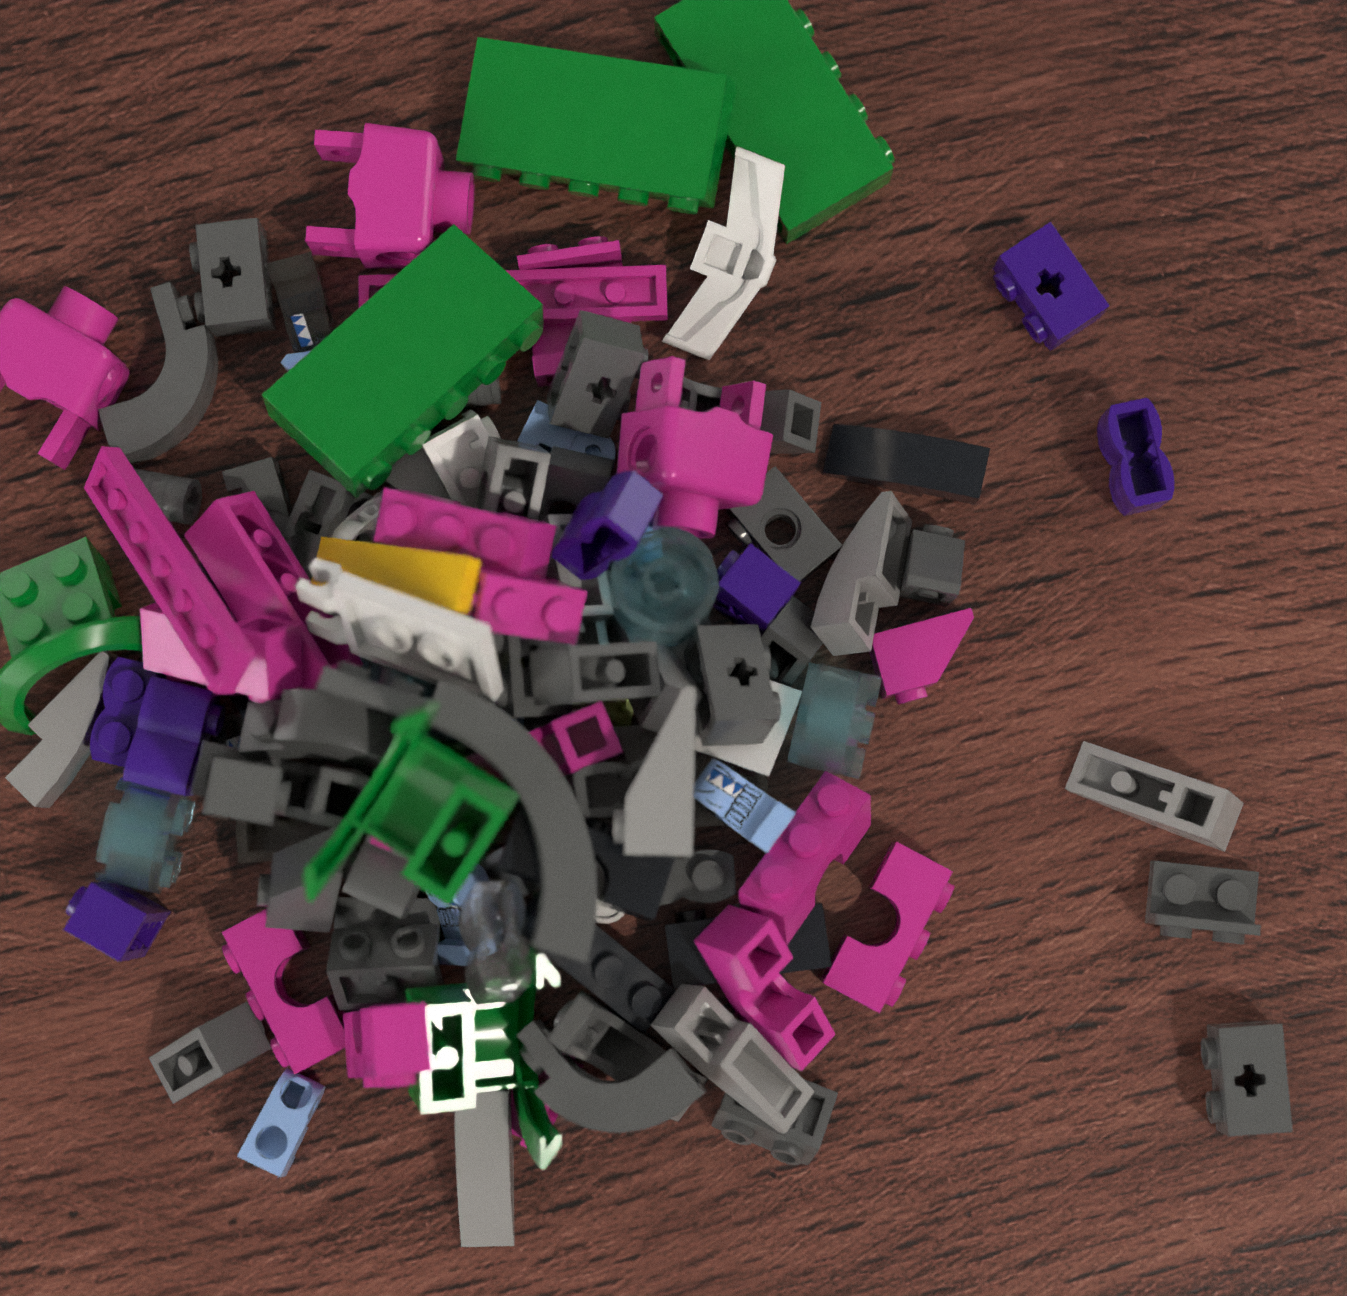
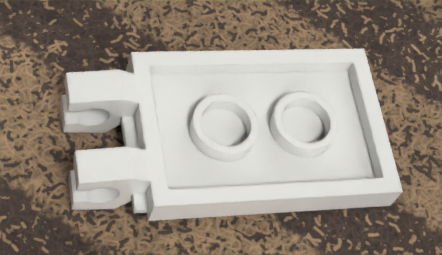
[295,558,504,704]

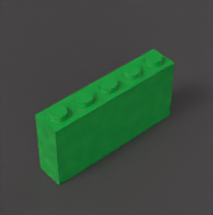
[654,0,895,245]
[456,37,736,214]
[262,224,544,499]

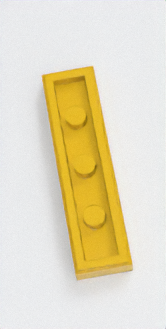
[311,536,481,615]

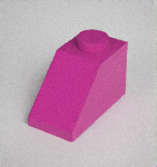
[869,608,974,705]

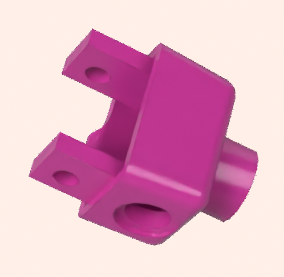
[305,123,474,268]
[0,286,129,470]
[617,356,773,539]

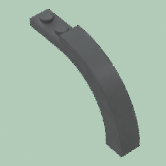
[317,661,597,963]

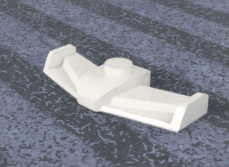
[662,146,785,360]

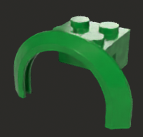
[0,537,143,736]
[303,700,520,905]
[406,943,562,1169]

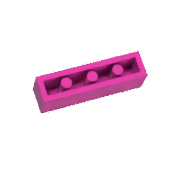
[184,491,364,690]

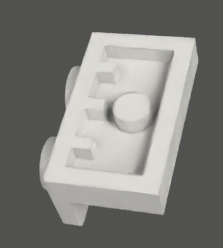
[422,410,501,508]

